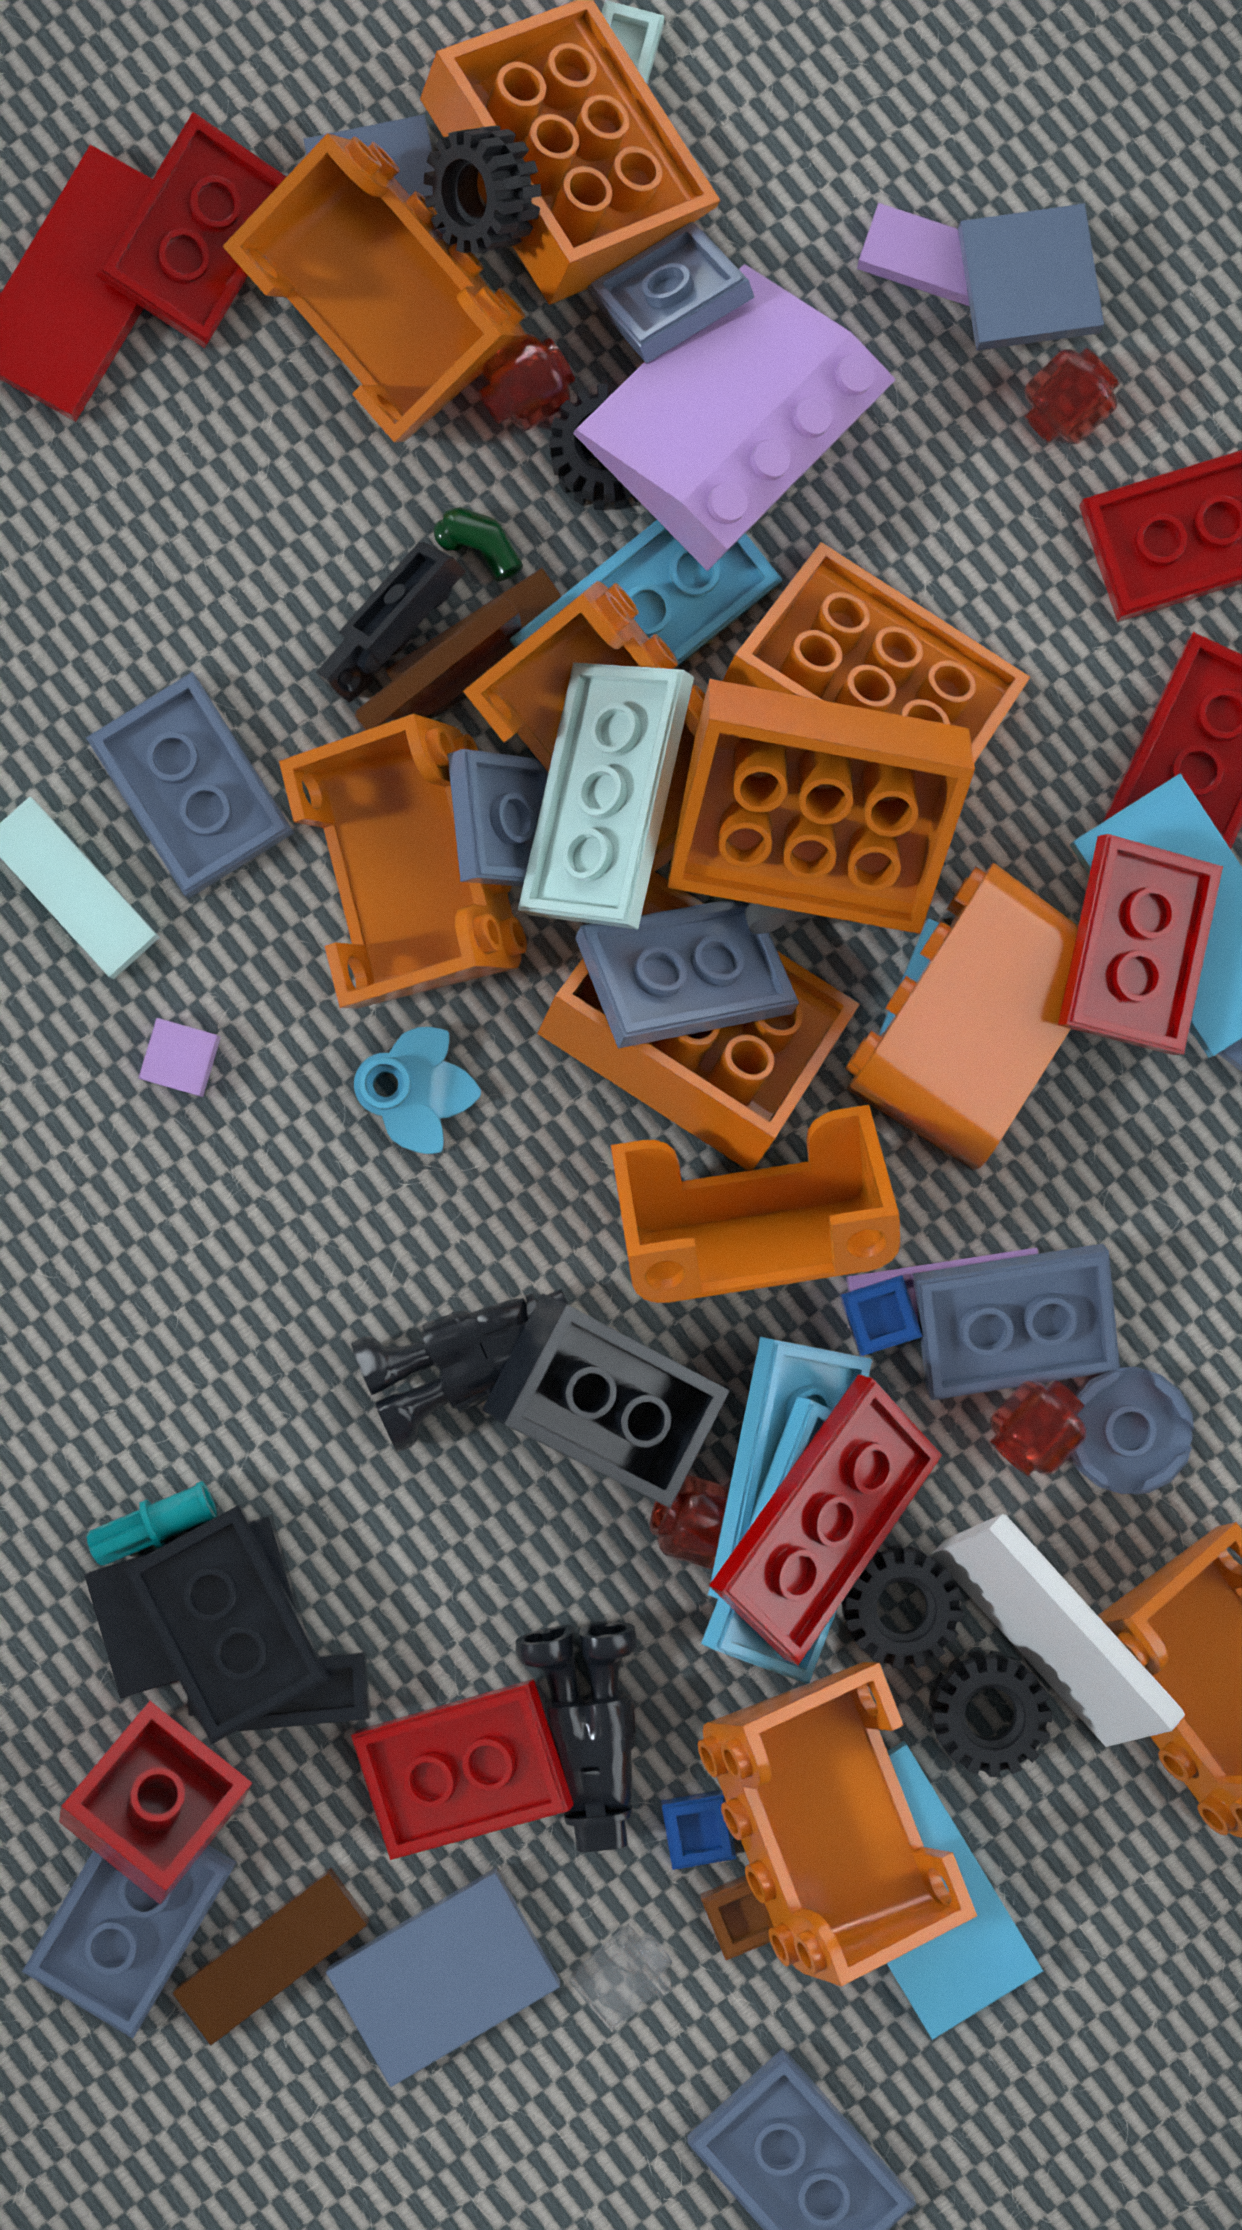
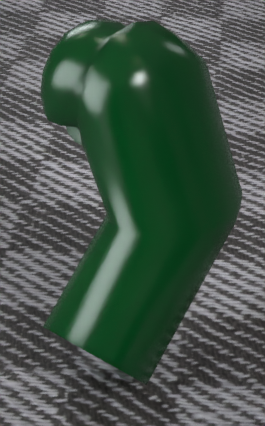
[434,507,523,582]

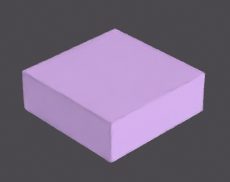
[139,1018,221,1097]

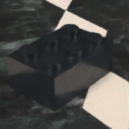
[482,1293,730,1508]

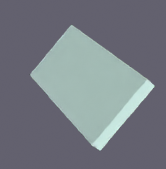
[518,663,694,929]

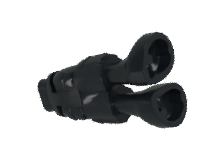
[351,1289,569,1452]
[515,1621,637,1852]

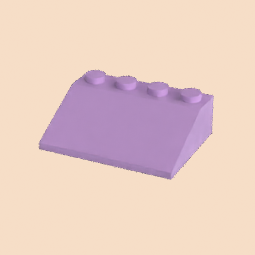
[573,264,896,571]

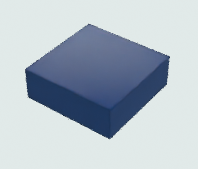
[839,1275,923,1356]
[661,1790,736,1870]

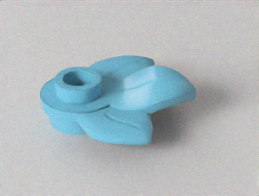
[354,1027,481,1154]

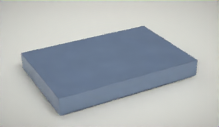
[86,672,294,899]
[575,899,799,1048]
[913,1244,1120,1400]
[22,1845,237,2039]
[326,1867,560,2088]
[687,2048,916,2230]

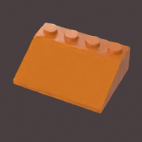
[420,0,720,305]
[722,542,1030,763]
[667,679,975,934]
[537,872,860,1171]

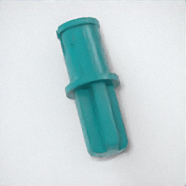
[86,1481,218,1566]

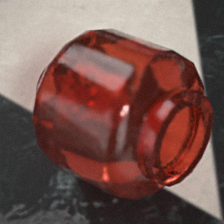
[478,334,576,431]
[1024,348,1120,445]
[990,1380,1087,1477]
[650,1476,730,1569]

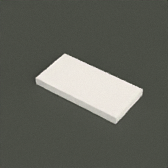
[932,1514,1185,1747]

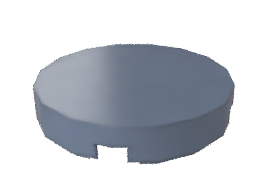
[1063,1366,1194,1495]

